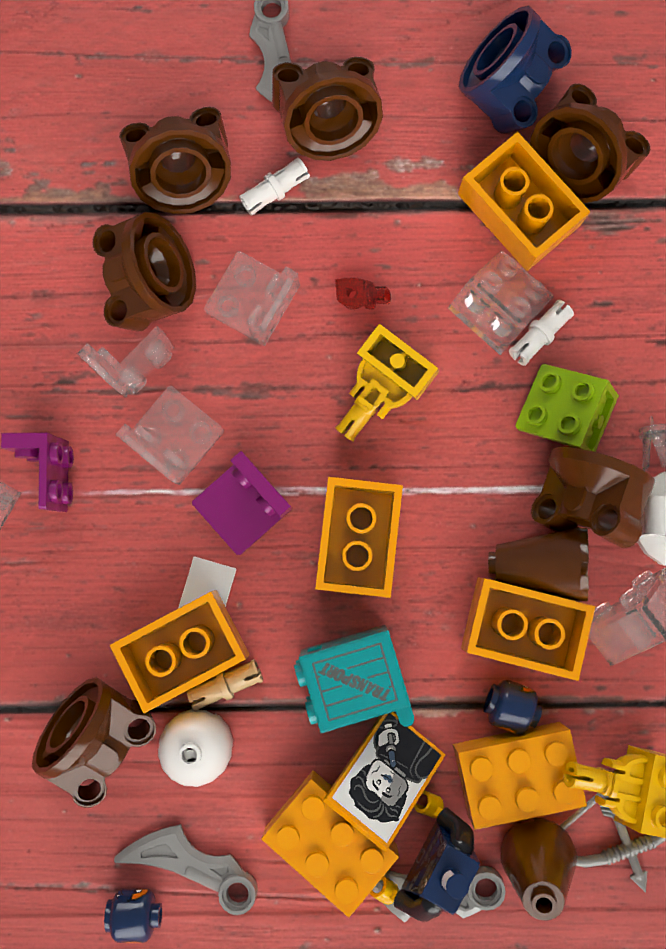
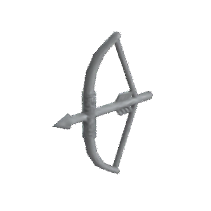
[560,793,666,893]

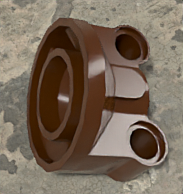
[272,57,383,161]
[530,84,651,203]
[119,107,231,214]
[93,212,196,332]
[531,447,655,548]
[32,677,156,808]

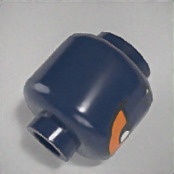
[484,680,542,735]
[104,889,162,943]

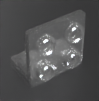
[204,251,300,346]
[448,251,554,355]
[77,326,174,398]
[115,386,224,485]

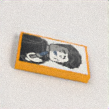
[323,712,446,850]

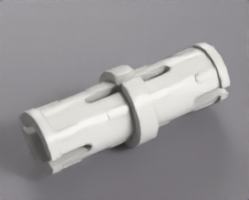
[239,157,310,216]
[509,300,574,366]

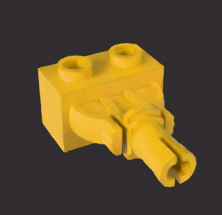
[335,324,439,442]
[563,745,666,838]

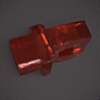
[335,278,391,310]

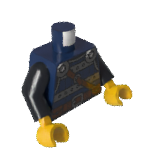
[370,790,480,922]

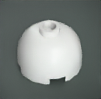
[158,709,233,787]

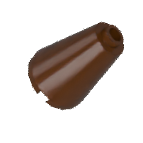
[488,527,589,602]
[500,818,577,921]

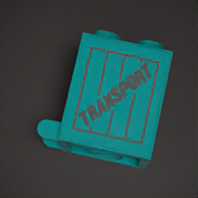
[294,625,414,733]

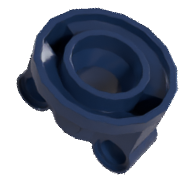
[458,5,572,134]

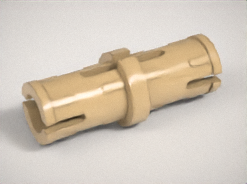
[186,659,263,711]

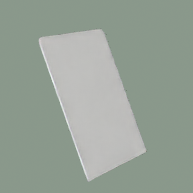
[178,556,236,609]

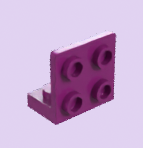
[1,432,74,512]
[192,451,293,555]

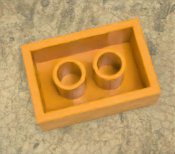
[458,131,590,271]
[315,477,403,598]
[461,577,595,681]
[110,590,250,713]
[453,722,587,830]
[261,770,399,918]

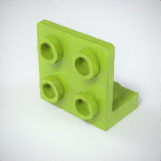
[515,364,619,452]

